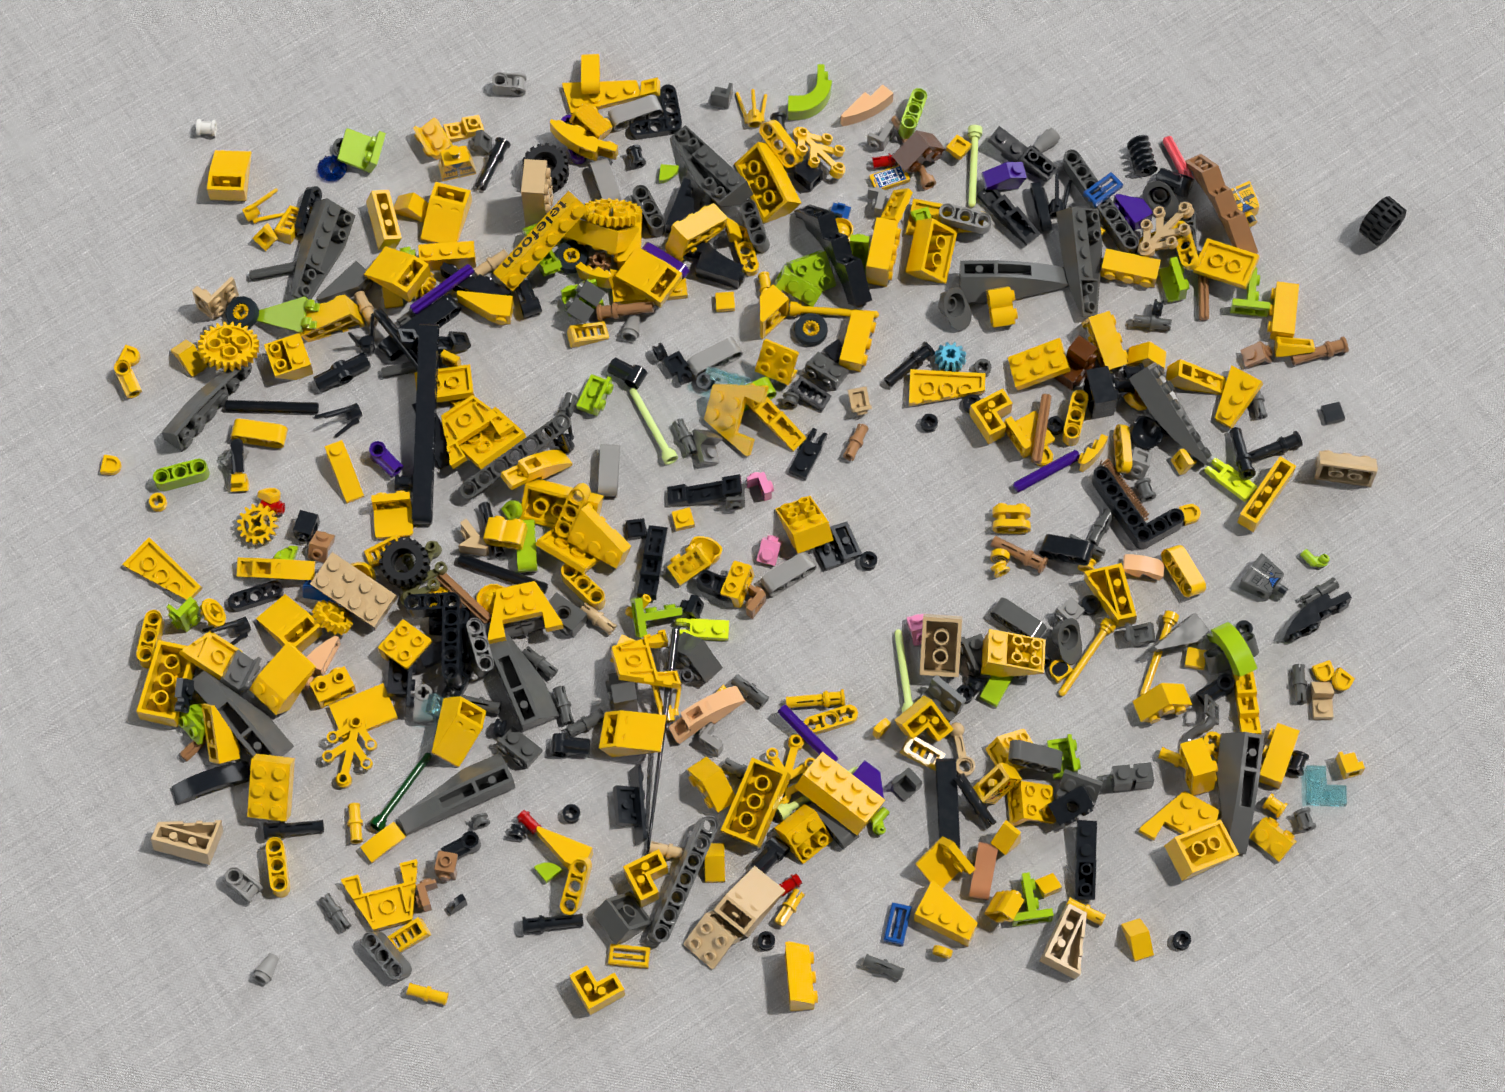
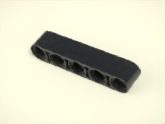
[378,294,462,362]
[935,758,960,849]

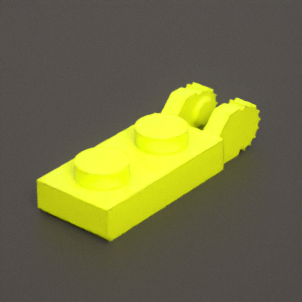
[1204,458,1257,503]
[675,618,729,641]

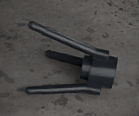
[1042,173,1072,217]
[348,313,375,354]
[314,403,362,438]
[544,407,575,453]
[202,616,251,645]

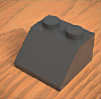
[593,892,652,945]

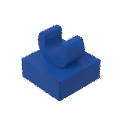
[831,202,851,220]

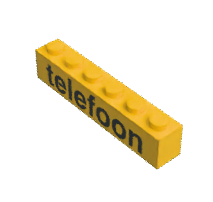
[493,191,589,291]

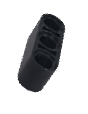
[1039,534,1095,566]

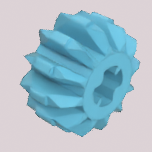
[935,342,966,372]

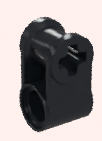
[697,570,728,601]

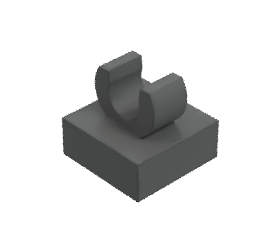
[470,130,493,155]

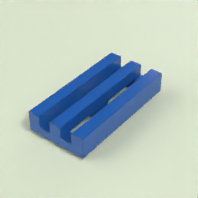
[1083,172,1123,208]
[884,902,912,946]

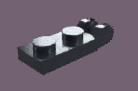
[789,428,828,480]

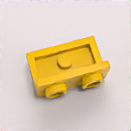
[1249,817,1297,862]

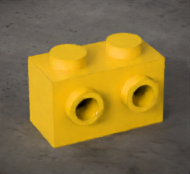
[309,666,357,709]

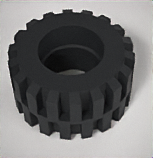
[522,143,569,192]
[1359,196,1407,246]
[379,537,431,589]

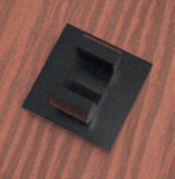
[680,594,704,619]

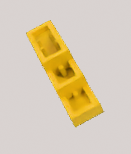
[746,382,806,451]
[1232,671,1262,735]

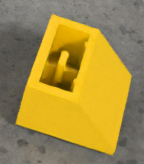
[264,333,314,380]
[775,804,833,864]

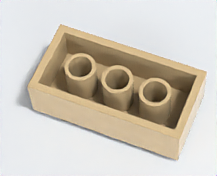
[521,159,554,227]
[310,552,398,629]

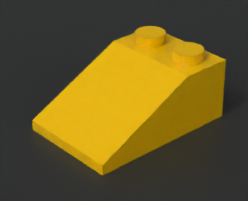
[249,642,316,715]
[1164,819,1239,881]

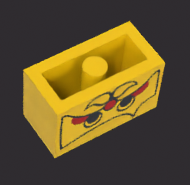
[973,763,1022,804]

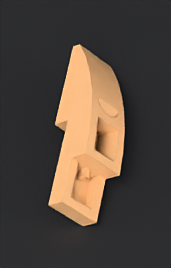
[669,686,746,744]

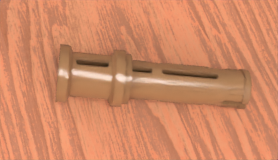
[596,301,654,321]
[1290,336,1349,366]
[990,536,1048,574]

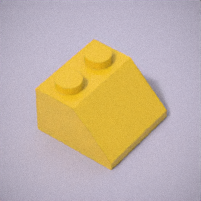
[760,285,789,339]

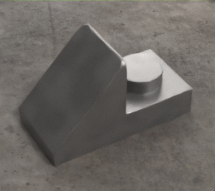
[692,429,723,466]

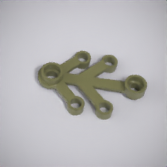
[397,541,448,608]

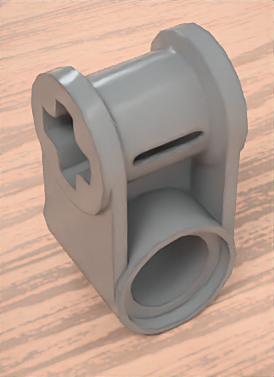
[492,72,527,96]
[413,684,434,723]
[225,867,263,903]

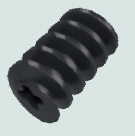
[1127,135,1158,177]

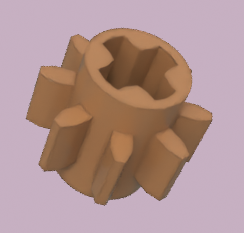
[589,251,611,271]

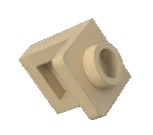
[847,386,872,415]

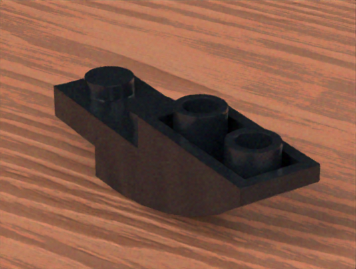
[987,126,1059,181]
[440,262,511,296]
[1283,591,1352,642]
[1075,820,1097,900]

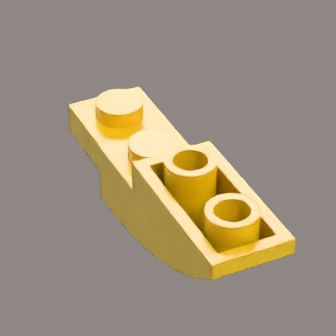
[550,119,618,161]
[500,450,573,490]
[236,557,315,580]

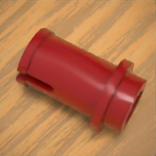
[872,153,896,169]
[260,500,285,516]
[516,810,542,835]
[779,874,803,896]

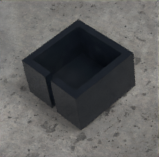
[1083,366,1119,420]

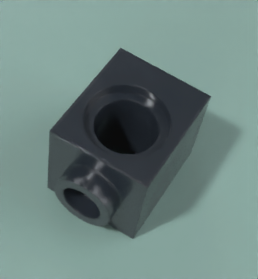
[794,158,823,192]
[293,510,320,542]

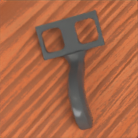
[1181,694,1219,743]

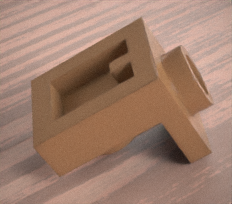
[745,584,766,619]

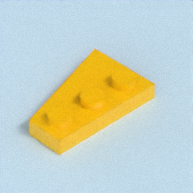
[1215,365,1263,429]

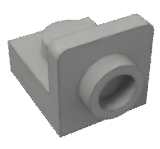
[867,122,894,151]
[867,187,887,218]
[1128,447,1153,479]
[1054,597,1085,622]
[699,723,723,756]

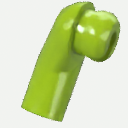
[1300,549,1330,567]
[871,807,890,836]

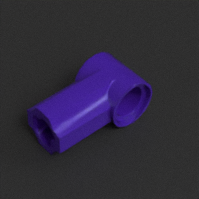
[369,441,403,478]

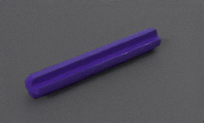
[410,264,474,314]
[1013,450,1080,492]
[778,705,838,762]

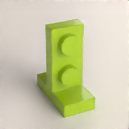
[850,234,869,275]
[774,265,823,307]
[1230,267,1270,317]
[630,597,683,638]
[1012,872,1054,927]

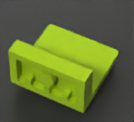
[337,128,386,173]
[786,250,836,291]

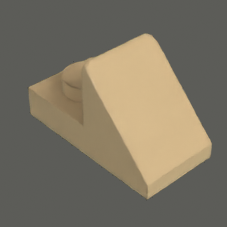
[458,519,489,556]
[1311,682,1334,720]

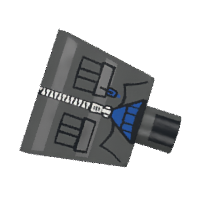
[1239,553,1289,600]

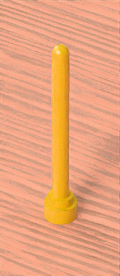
[789,301,879,318]
[1140,610,1179,695]
[1059,617,1117,696]

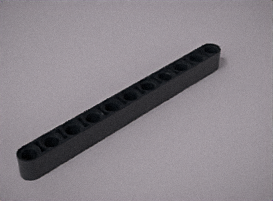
[412,324,439,524]

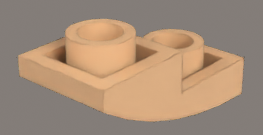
[1123,554,1164,581]

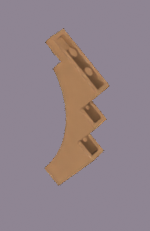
[1185,154,1259,254]

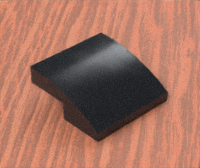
[815,521,862,571]

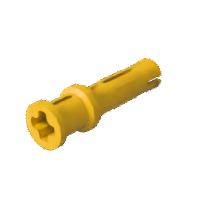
[786,689,845,708]

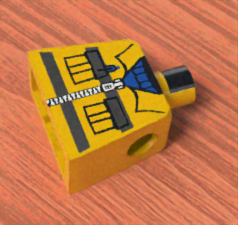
[438,145,476,182]
[1232,181,1260,227]

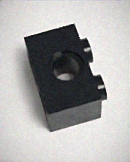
[1048,784,1095,826]

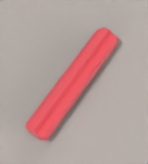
[1163,136,1194,179]

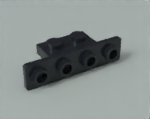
[387,658,417,715]
[613,765,648,845]

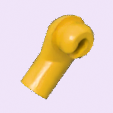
[625,594,651,619]

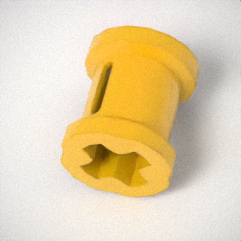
[1262,793,1288,819]

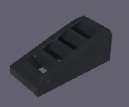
[790,376,832,411]

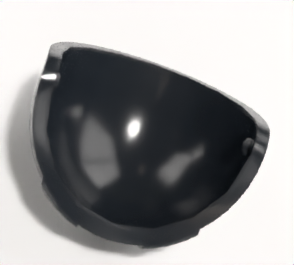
[1130,416,1163,450]

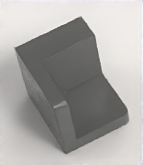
[711,83,733,109]
[891,767,922,801]

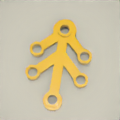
[792,127,845,179]
[322,713,378,788]
[766,734,815,804]

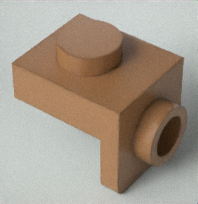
[1240,341,1272,369]
[308,531,335,563]
[434,851,458,881]
[415,878,438,912]

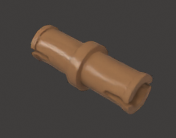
[843,423,869,461]

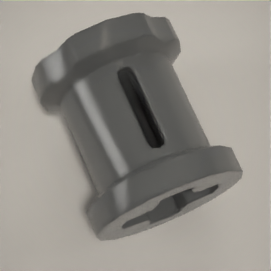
[1134,478,1157,502]
[1293,807,1317,833]

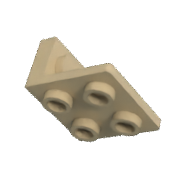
[192,277,239,320]
[684,910,743,969]

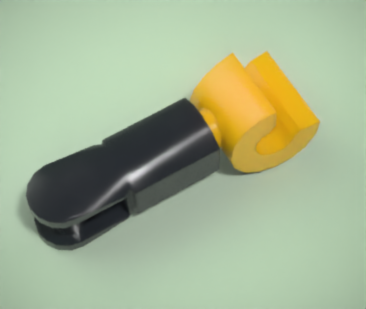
[230,438,249,492]

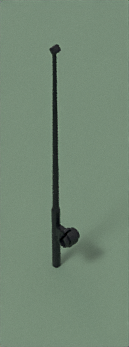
[644,627,694,856]

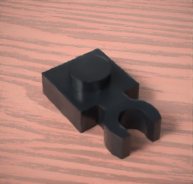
[663,351,692,385]
[175,678,194,713]

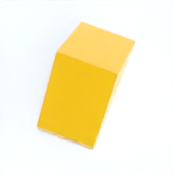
[394,192,429,222]
[171,339,208,378]
[1127,341,1166,370]
[991,820,1021,855]
[705,843,725,883]
[1121,918,1154,962]

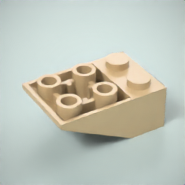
[714,866,786,938]

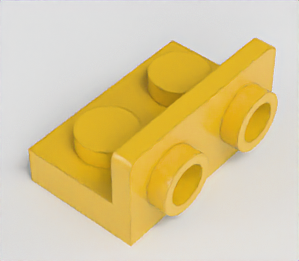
[413,117,453,160]
[880,188,913,223]
[667,542,712,585]
[720,561,755,608]

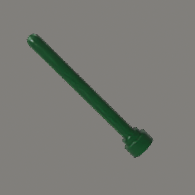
[369,752,432,832]

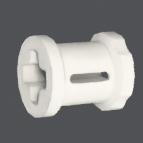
[196,119,217,136]

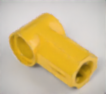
[114,359,142,399]

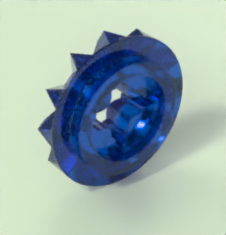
[317,154,347,182]

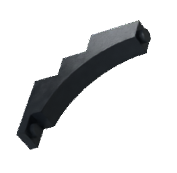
[666,178,746,289]
[794,204,872,308]

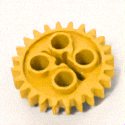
[582,198,642,228]
[198,322,259,372]

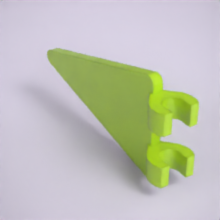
[257,297,320,333]

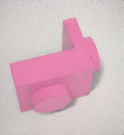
[746,472,774,501]
[757,535,783,566]
[906,613,925,646]

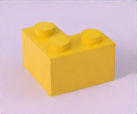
[969,388,1013,445]
[1132,683,1192,724]
[894,696,954,742]
[1179,737,1218,796]
[687,757,735,813]
[623,849,668,908]
[569,965,625,1015]

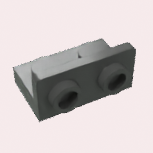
[805,352,849,390]
[960,634,984,677]
[220,650,262,694]
[920,675,967,722]
[497,726,543,769]
[1056,769,1103,809]

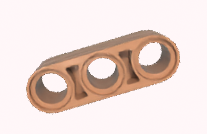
[969,842,998,900]

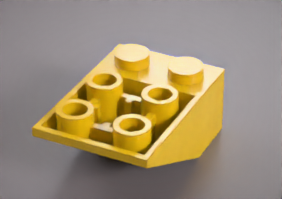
[207,150,252,201]
[421,182,472,243]
[364,246,431,302]
[615,247,683,308]
[775,496,833,553]
[256,594,323,652]
[981,629,1046,677]
[431,696,486,767]
[599,710,666,757]

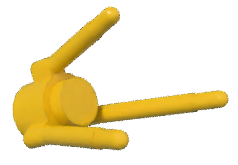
[735,89,767,128]
[242,188,285,224]
[651,685,681,723]

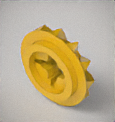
[199,598,226,628]

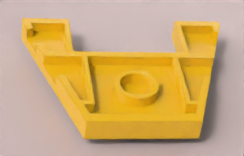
[704,384,769,456]
[441,395,516,469]
[488,581,564,644]
[611,629,681,689]
[1139,791,1219,840]
[341,859,418,931]

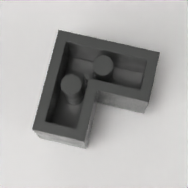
[668,632,723,683]
[605,672,638,712]

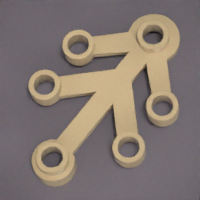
[1138,202,1194,257]

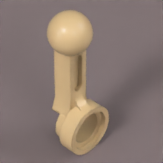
[950,722,975,776]

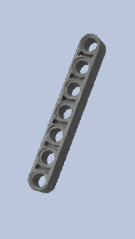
[1062,149,1139,255]
[460,414,571,498]
[648,816,719,943]

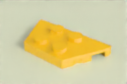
[179,631,243,692]

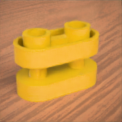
[992,503,1031,534]

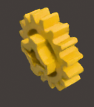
[237,503,279,545]
[312,600,353,635]

